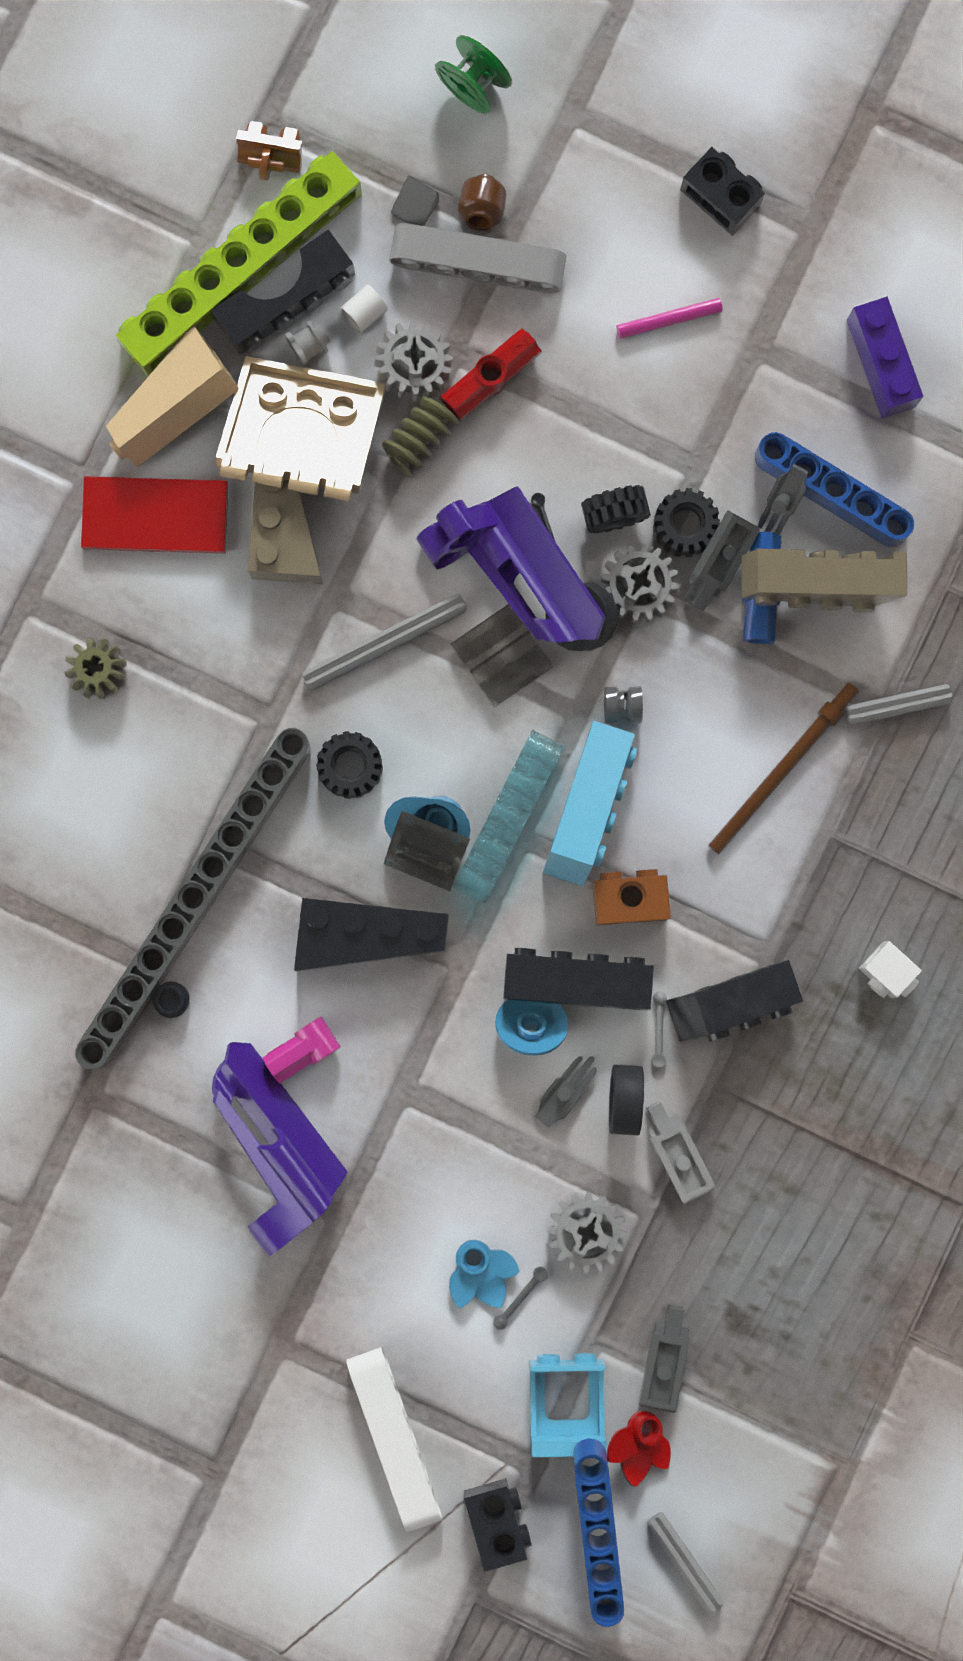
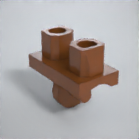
[236,122,302,181]

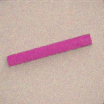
[616,298,723,339]

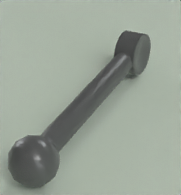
[493,1266,548,1330]

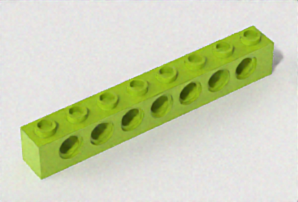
[115,150,362,376]

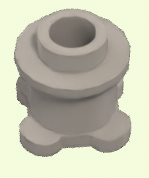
[285,321,331,368]

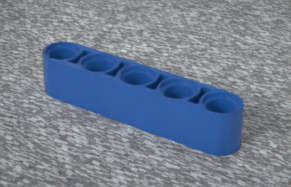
[755,432,914,547]
[573,1438,624,1627]

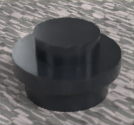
[153,981,190,1018]

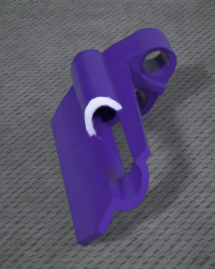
[416,486,605,642]
[212,1042,348,1257]

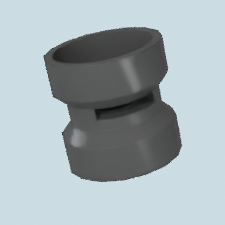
[604,686,643,723]

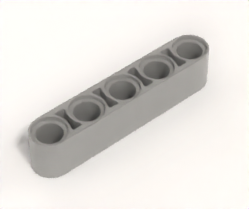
[389,223,567,294]

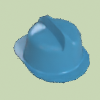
[384,796,471,853]

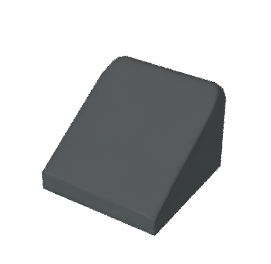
[391,175,439,226]

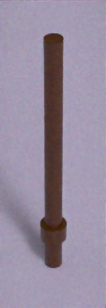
[708,682,859,855]

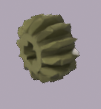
[64,638,127,699]

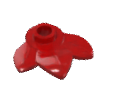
[607,1410,671,1487]

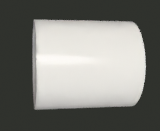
[340,284,388,333]

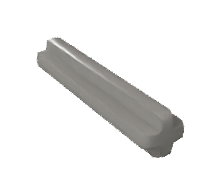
[846,684,953,725]
[647,1512,723,1614]

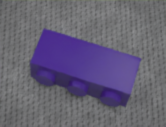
[846,296,924,419]

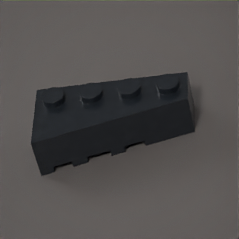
[294,898,449,972]

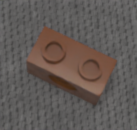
[592,869,671,926]

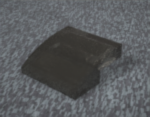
[450,604,553,707]
[384,811,470,892]

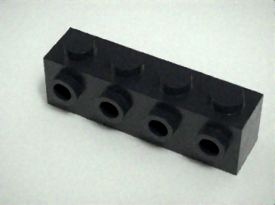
[503,948,654,1011]

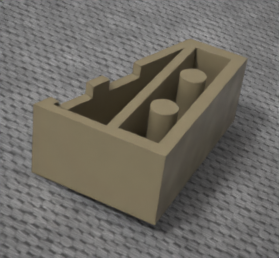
[248,480,323,584]

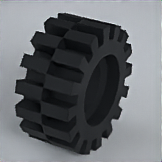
[581,485,651,534]
[653,488,720,558]
[316,731,383,799]

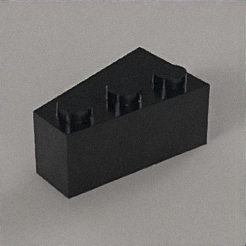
[666,960,803,1042]

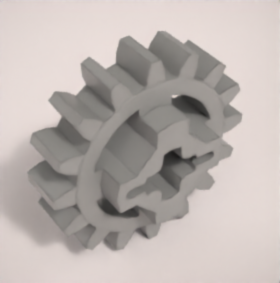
[374,321,453,401]
[600,543,679,623]
[547,1191,628,1273]

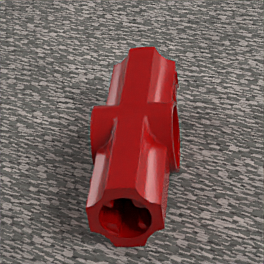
[440,328,542,422]

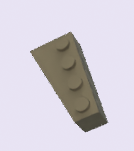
[741,549,907,613]

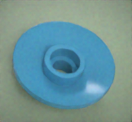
[495,1000,568,1056]

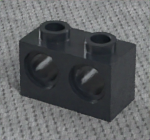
[680,146,765,236]
[464,1478,532,1572]

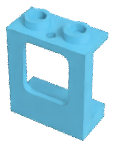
[530,1353,607,1457]

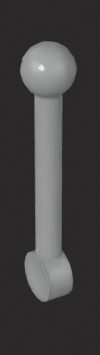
[651,992,667,1068]

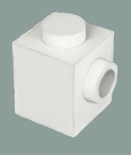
[859,941,922,998]

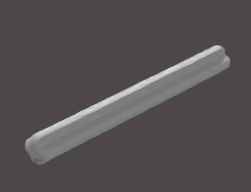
[302,594,467,690]

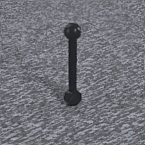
[531,493,556,542]

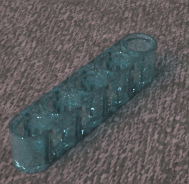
[453,730,565,904]

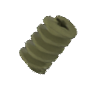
[382,397,460,478]

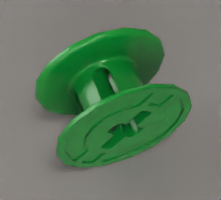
[435,35,512,114]

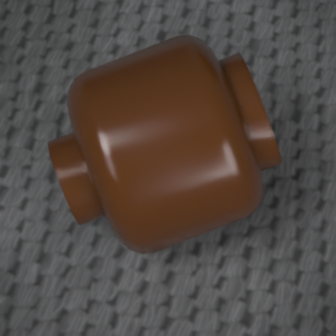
[458,174,507,231]

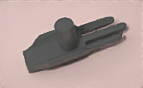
[758,464,808,535]
[535,1056,597,1127]

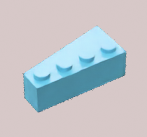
[542,720,638,886]

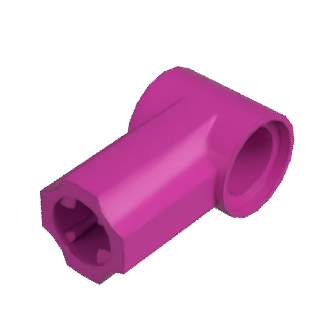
[263,1016,341,1084]

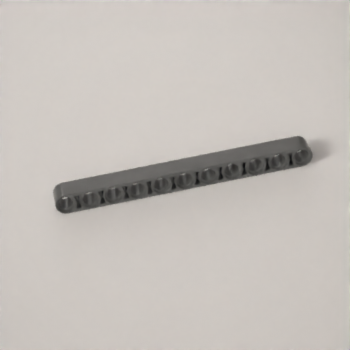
[75,728,311,1069]

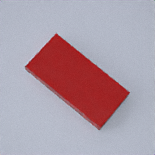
[81,476,228,554]

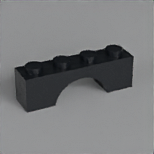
[211,229,355,355]

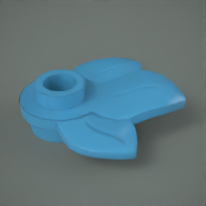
[449,1240,520,1308]

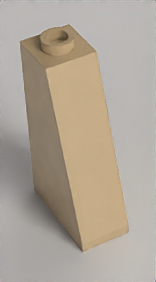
[106,326,239,467]

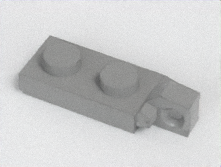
[647,1101,716,1204]

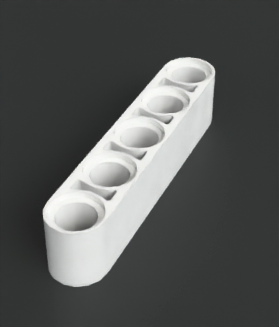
[347,1347,443,1533]

